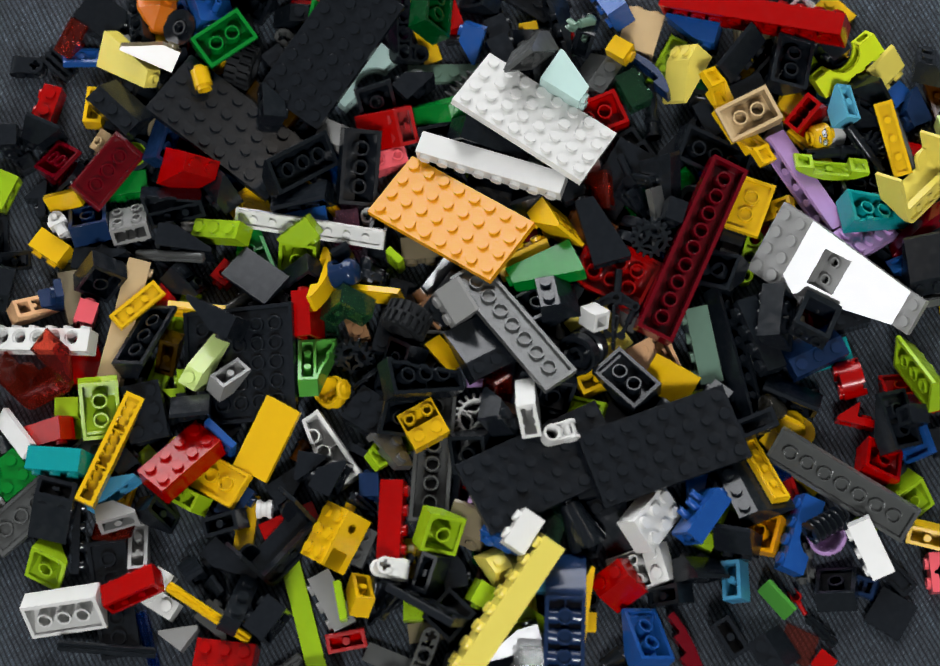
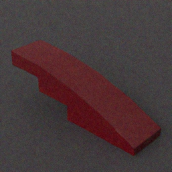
[889,201,940,258]
[666,612,703,666]

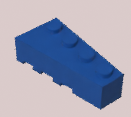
[590,0,635,32]

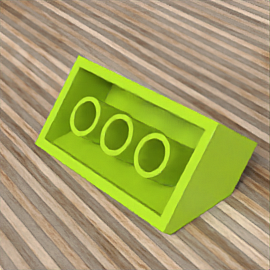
[893,335,940,413]

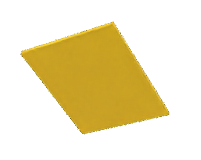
[647,353,701,402]

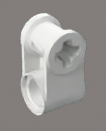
[540,418,581,447]
[370,556,410,582]

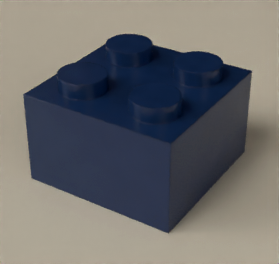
[68,203,112,248]

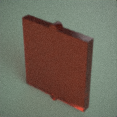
[784,623,820,666]

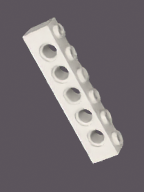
[0,325,99,356]

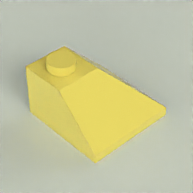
[474,547,518,587]

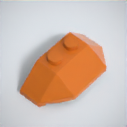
[136,0,177,36]

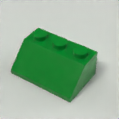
[190,8,259,69]

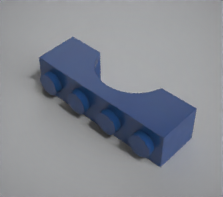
[774,493,825,577]

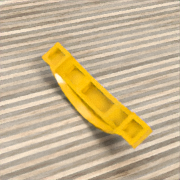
[699,66,777,168]

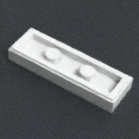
[0,408,36,459]

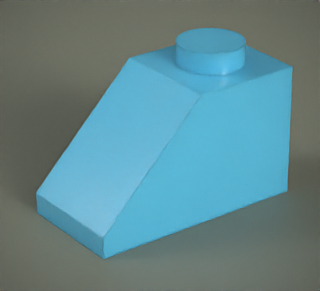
[827,83,861,129]

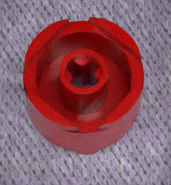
[831,357,868,401]

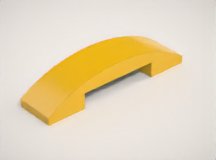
[306,247,334,311]

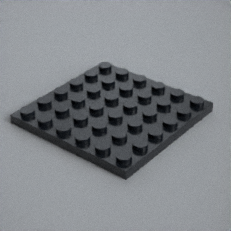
[183,302,298,427]

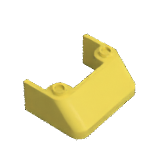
[875,130,940,223]

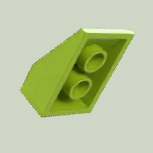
[77,375,120,441]

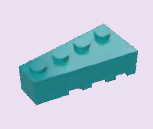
[836,189,909,233]

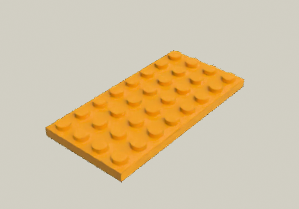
[367,156,535,284]

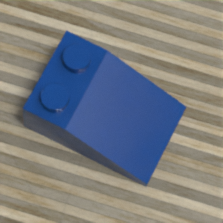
[621,608,675,666]

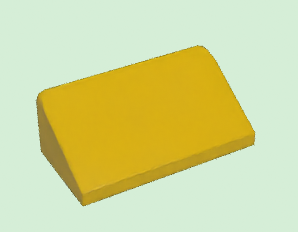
[424,334,460,370]

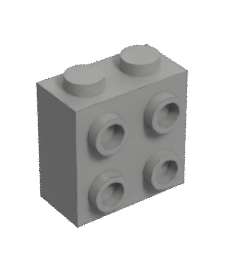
[109,204,152,247]

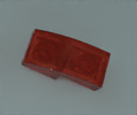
[91,523,135,541]

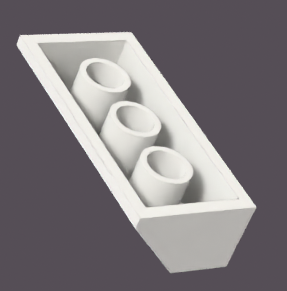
[19,582,108,639]

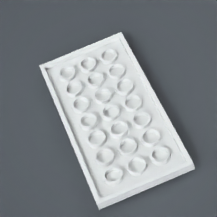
[451,53,617,186]

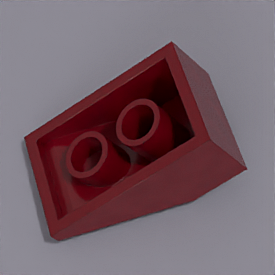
[33,140,82,185]

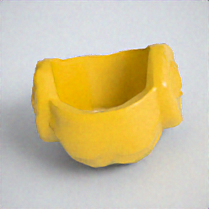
[314,376,351,410]

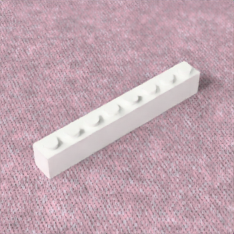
[415,131,568,201]

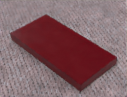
[69,130,143,212]

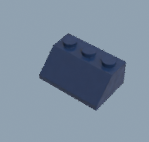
[781,324,850,383]

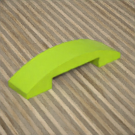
[793,153,870,181]

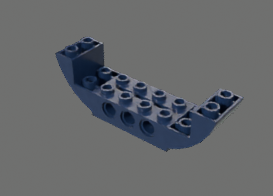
[543,554,586,666]

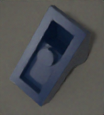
[38,278,64,312]

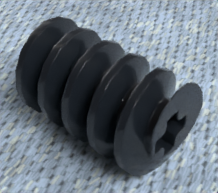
[802,506,845,544]

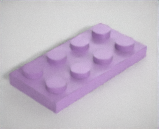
[832,227,899,257]

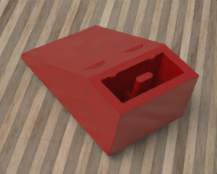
[354,104,419,150]

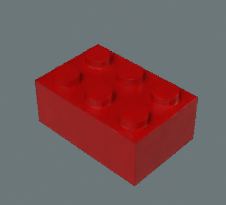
[192,637,260,666]

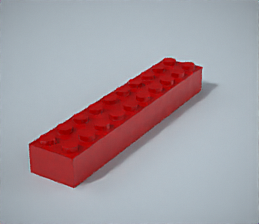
[658,0,851,48]

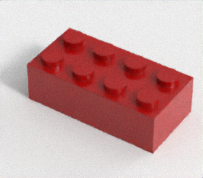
[137,420,226,504]

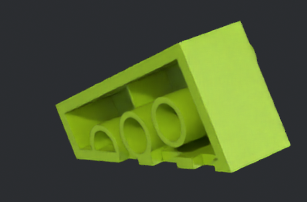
[463,578,545,636]

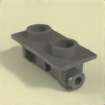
[796,543,816,585]

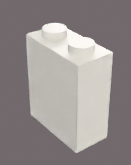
[515,378,542,439]

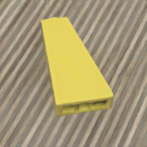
[96,31,161,88]

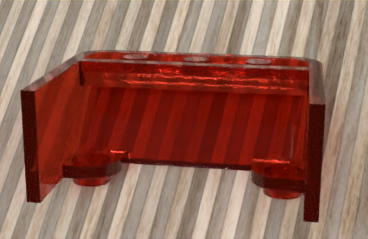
[0,328,74,410]

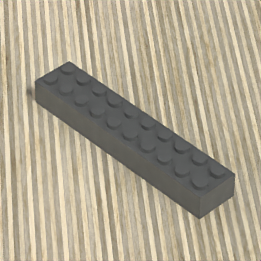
[408,330,459,525]

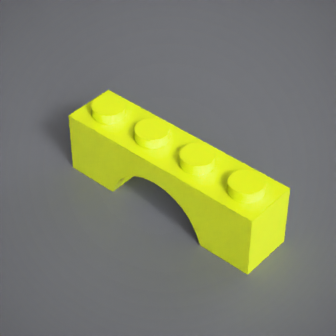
[809,30,885,99]

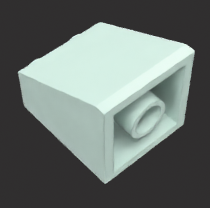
[539,49,590,111]

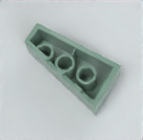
[681,305,723,385]

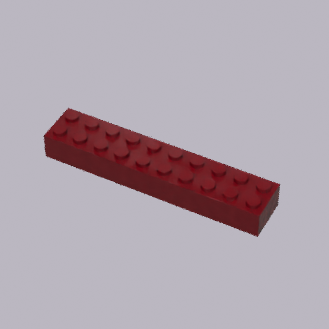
[632,154,749,346]

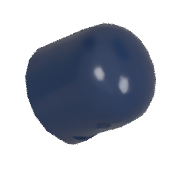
[327,258,361,289]

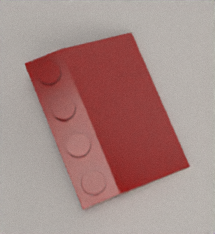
[575,244,662,318]

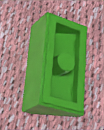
[758,579,797,620]

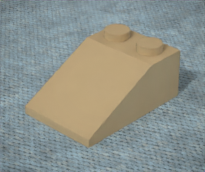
[714,84,783,143]

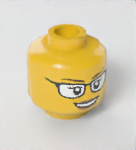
[805,123,835,148]

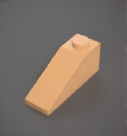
[6,295,59,326]

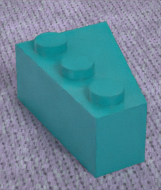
[24,445,95,479]

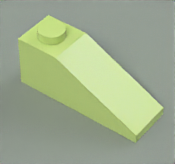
[178,333,230,392]

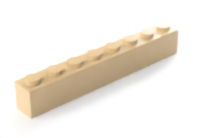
[96,257,154,400]

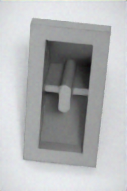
[158,625,201,653]

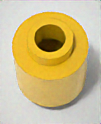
[190,64,213,94]

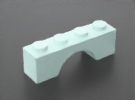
[337,42,398,114]

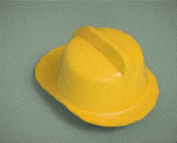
[773,409,815,442]

